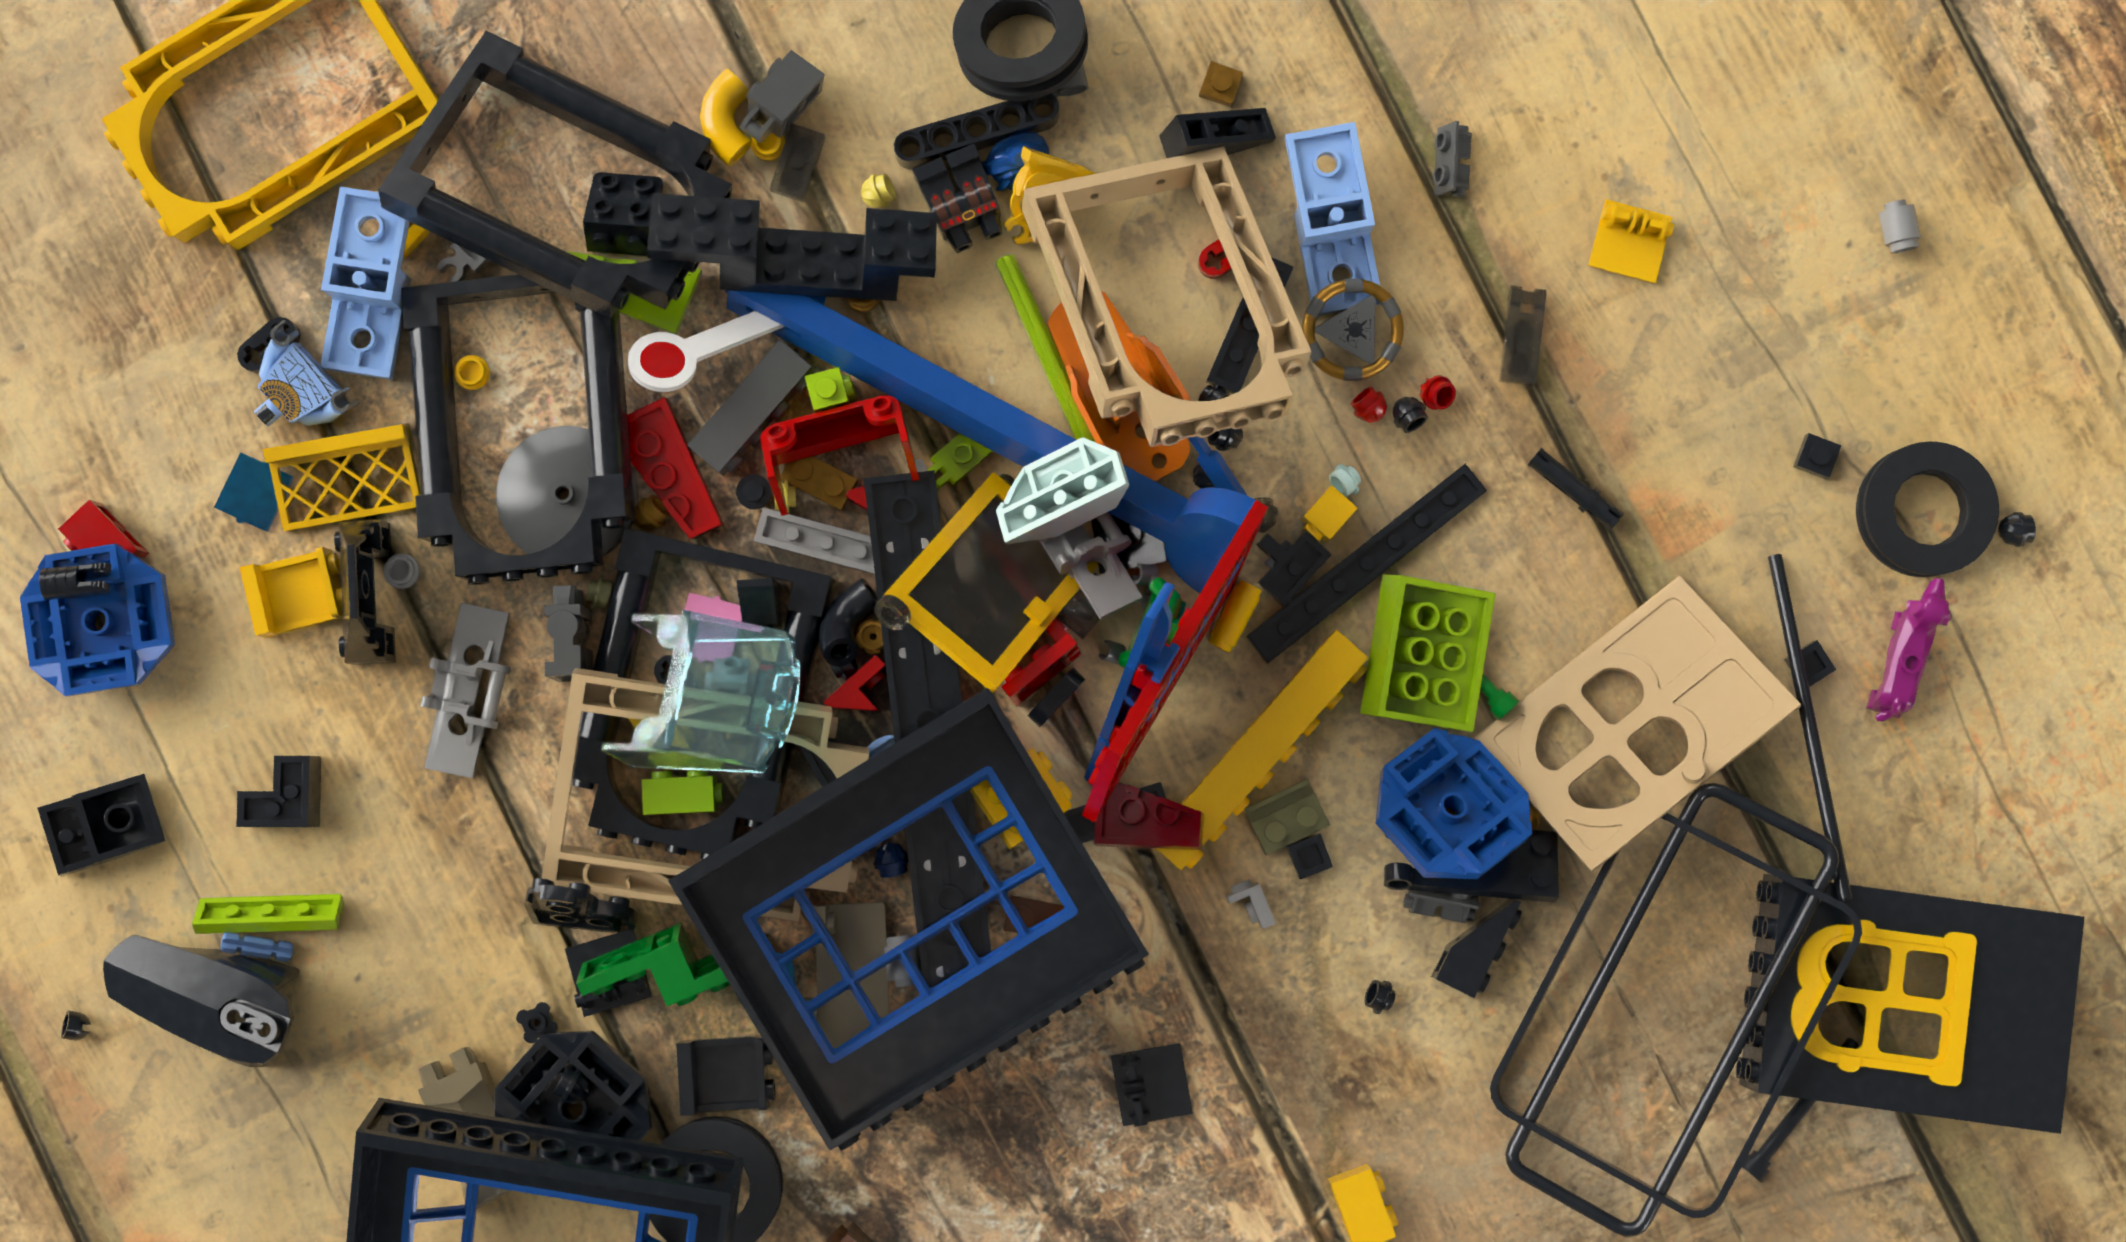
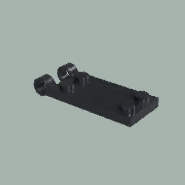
[1384,830,1559,903]

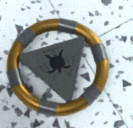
[1302,279,1404,381]

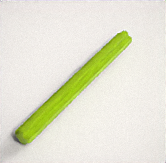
[996,254,1095,442]

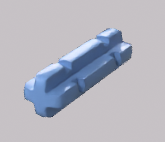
[220,932,294,962]

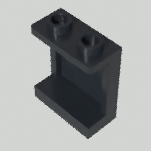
[676,1035,776,1116]

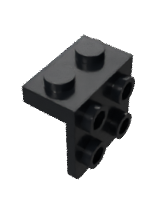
[583,172,663,256]

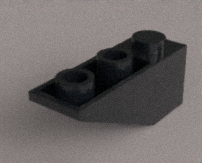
[1431,899,1522,998]

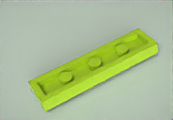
[192,894,344,934]

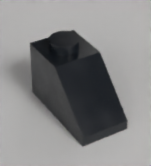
[737,578,782,633]

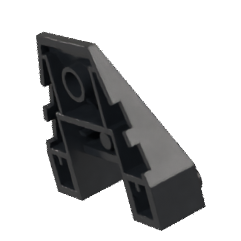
[334,520,396,665]

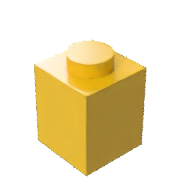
[1301,485,1358,543]

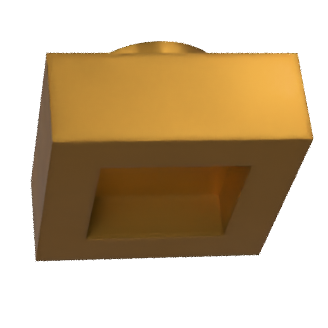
[1199,61,1243,108]

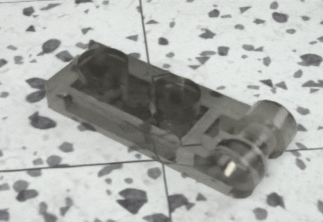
[1499,285,1546,386]

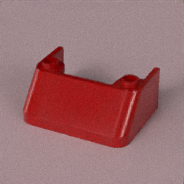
[760,395,920,516]

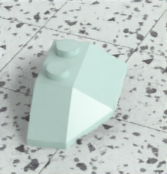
[996,437,1129,544]

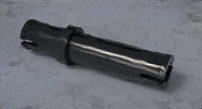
[1527,447,1624,531]

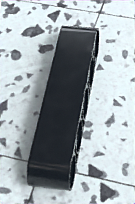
[894,93,1059,170]

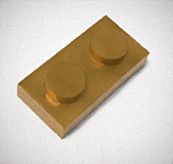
[781,456,858,511]

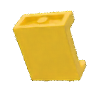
[239,547,343,638]

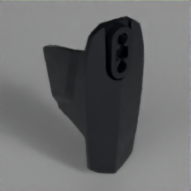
[103,935,300,1067]

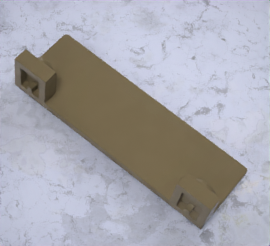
[812,902,893,1114]

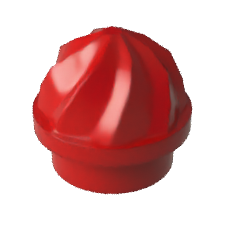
[1419,375,1456,410]
[1350,386,1387,423]

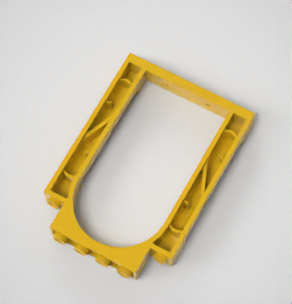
[102,0,439,250]

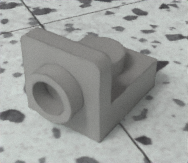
[1226,879,1276,929]

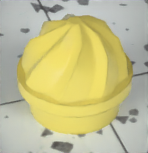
[861,173,897,208]

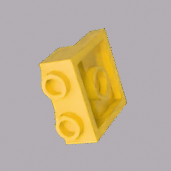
[970,747,1072,849]

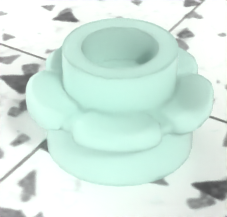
[1329,464,1361,497]

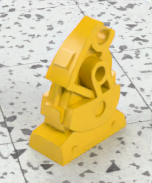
[1003,146,1095,245]

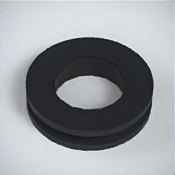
[952,0,1088,101]
[1856,441,1999,577]
[650,1116,783,1242]

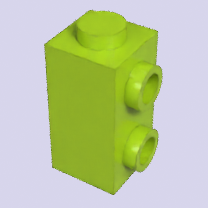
[805,367,857,413]
[642,769,724,815]

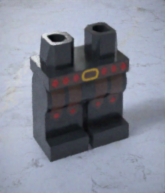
[912,144,1003,253]

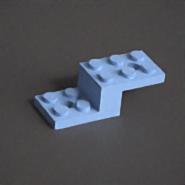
[1285,122,1381,316]
[320,186,411,380]

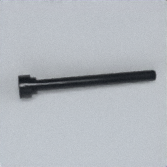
[1742,1038,1859,1183]

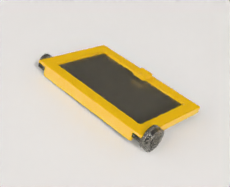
[874,472,1098,693]

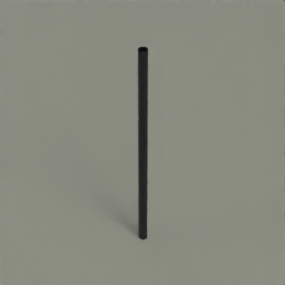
[1768,554,1853,902]

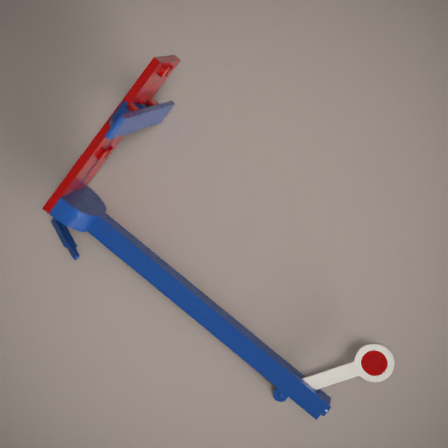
[628,290,1268,822]

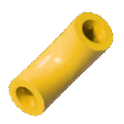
[699,68,752,167]

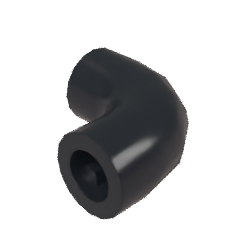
[819,578,879,667]

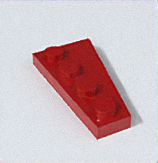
[627,397,724,540]

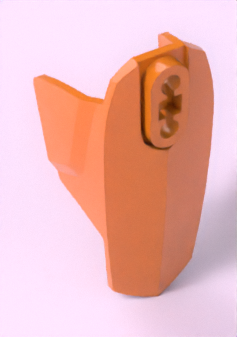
[1047,292,1191,482]

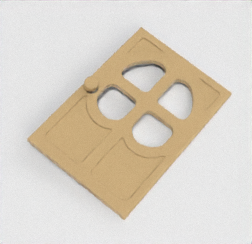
[1474,576,1801,873]

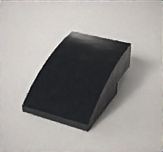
[37,774,166,877]

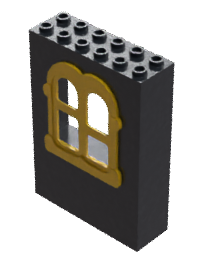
[1736,874,2085,1134]

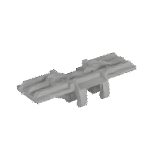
[1039,512,1143,619]
[420,603,511,778]

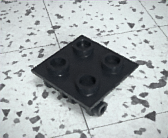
[565,930,653,1017]
[1110,1043,1193,1127]

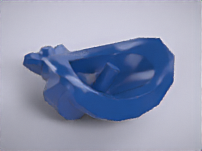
[981,132,1049,192]

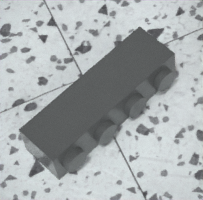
[687,339,815,477]

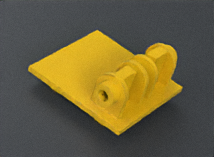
[1588,199,1674,284]

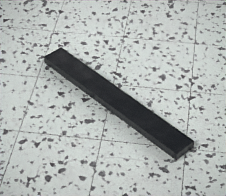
[1246,463,1487,664]

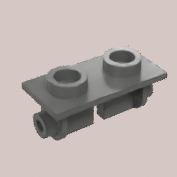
[1433,121,1472,197]
[1403,890,1479,923]

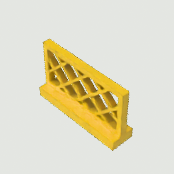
[262,423,420,531]

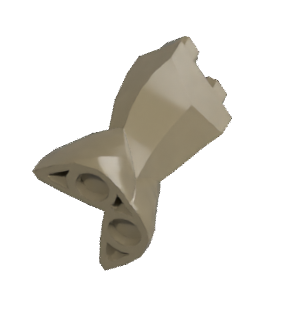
[418,1047,512,1209]

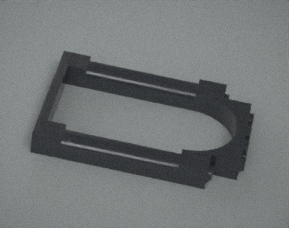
[378,31,732,319]
[401,274,635,585]
[572,528,834,860]

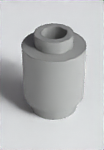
[1878,200,1921,254]
[883,934,922,987]

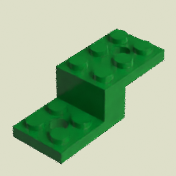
[576,922,730,1007]

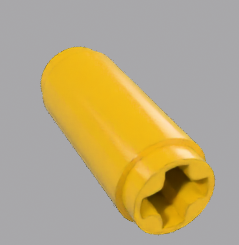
[1208,580,1262,653]

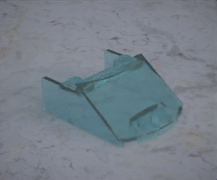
[601,610,800,773]

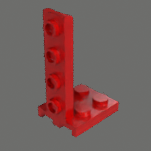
[974,528,1082,707]

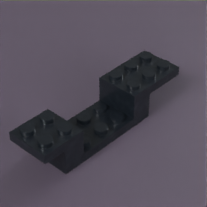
[647,193,937,301]

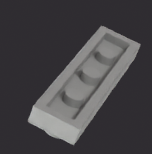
[754,507,875,574]

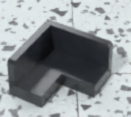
[236,756,321,827]

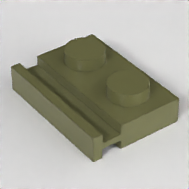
[1244,779,1330,855]

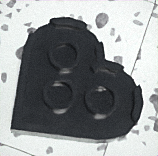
[524,878,638,933]

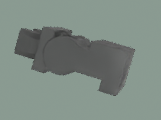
[544,585,593,682]

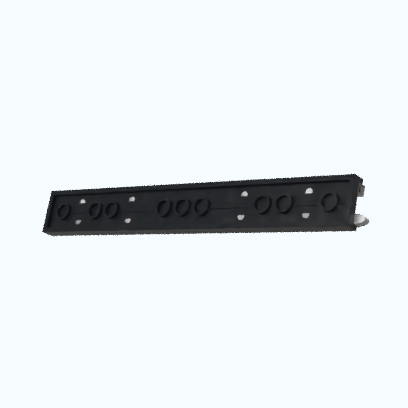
[864,459,991,987]

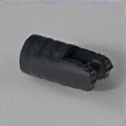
[39,563,111,600]

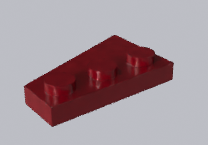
[1094,782,1204,850]

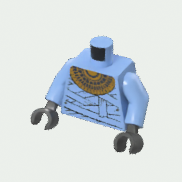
[254,320,359,427]

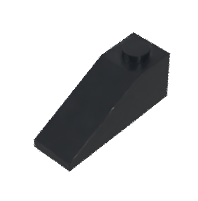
[1159,108,1276,158]

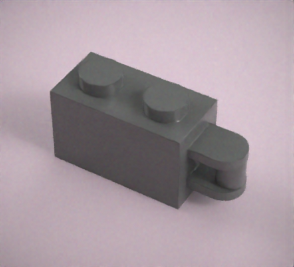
[740,50,825,143]

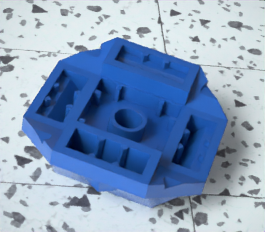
[20,544,175,697]
[1375,728,1532,879]

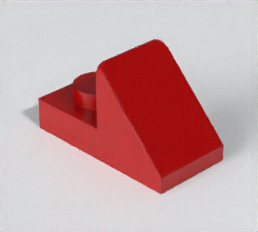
[823,655,886,711]

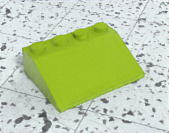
[1360,575,1496,732]

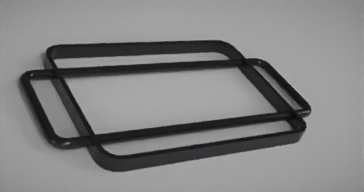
[1490,783,1862,1237]

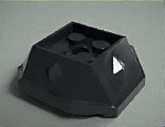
[494,1031,652,1141]

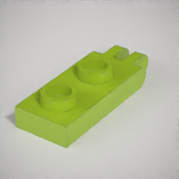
[927,433,994,489]

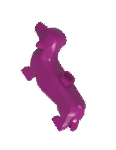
[1866,578,1952,722]

